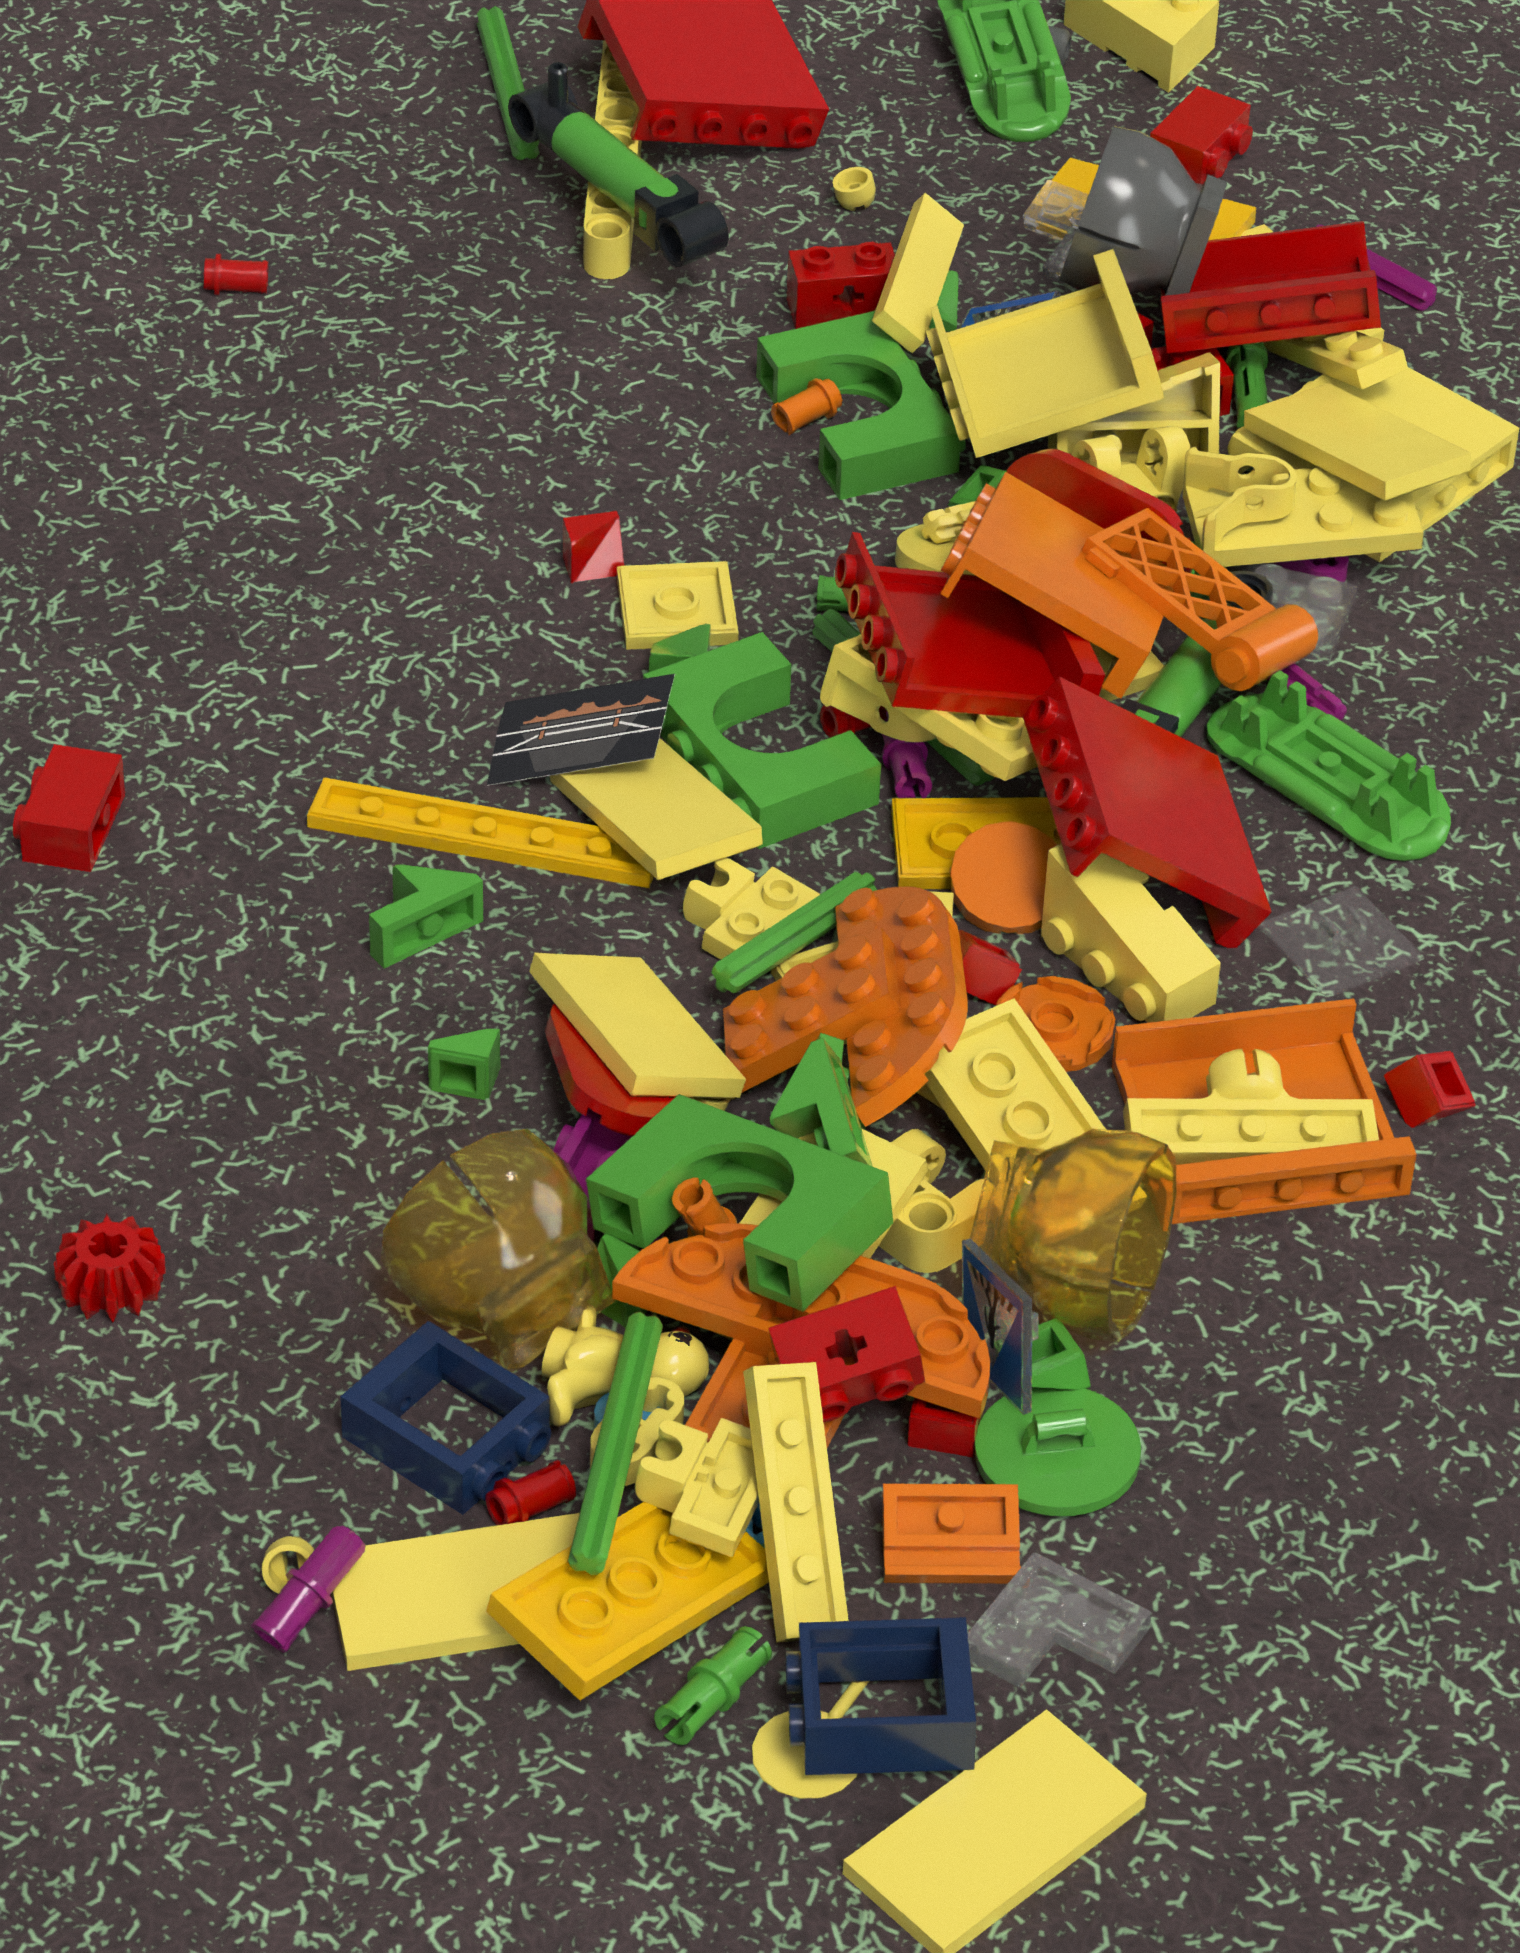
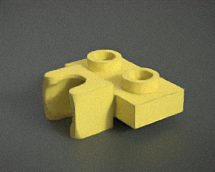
[683,857,820,960]
[635,1418,759,1557]

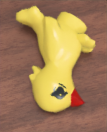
[542,1306,709,1427]

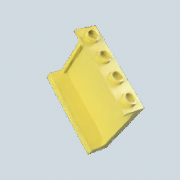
[926,249,1165,458]
[1228,367,1519,562]

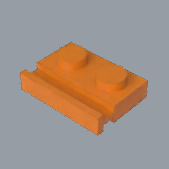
[882,1484,1021,1584]

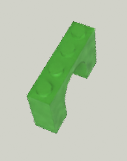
[756,311,966,500]
[643,632,881,849]
[586,1094,893,1312]

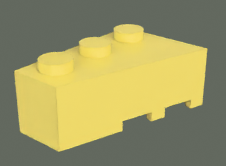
[1064,0,1219,93]
[1048,352,1220,465]
[1041,844,1221,1023]

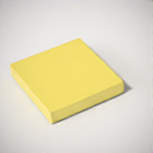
[617,561,739,650]

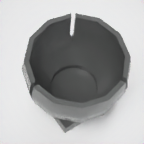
[1059,126,1227,296]

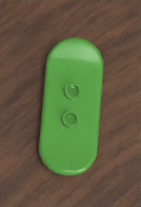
[937,0,1071,142]
[1206,670,1451,861]

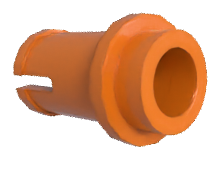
[771,378,842,435]
[672,1178,737,1237]

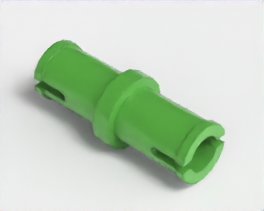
[654,1626,772,1745]

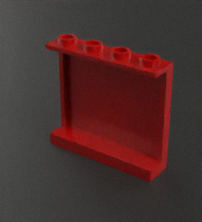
[577,0,829,148]
[1161,221,1381,354]
[835,532,1105,718]
[1022,677,1272,948]

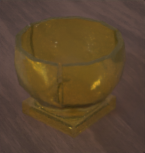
[381,1129,615,1373]
[966,1129,1177,1342]

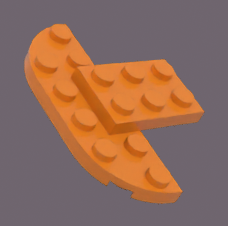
[723,887,968,1127]
[612,1223,990,1448]

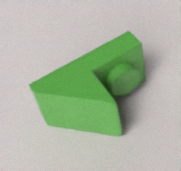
[369,865,483,968]
[770,1038,873,1166]

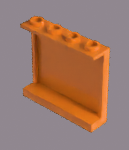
[941,472,1174,699]
[1112,998,1417,1225]

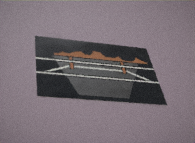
[487,674,675,785]

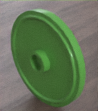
[975,1387,1141,1516]

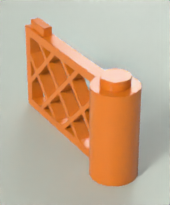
[1081,508,1318,691]

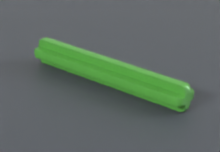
[711,872,877,993]

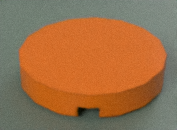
[950,821,1057,934]
[996,976,1116,1072]

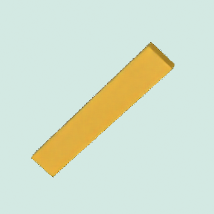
[307,778,654,888]

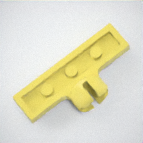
[1123,1049,1379,1165]

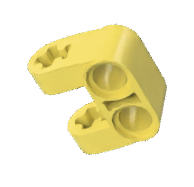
[1071,426,1190,512]
[879,1129,1014,1273]

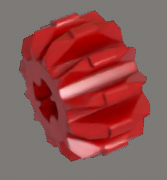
[54,1212,166,1322]

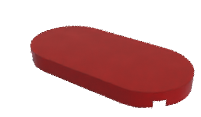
[1006,449,1192,592]
[545,1004,693,1136]

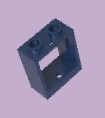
[340,1321,551,1515]
[785,1617,976,1775]

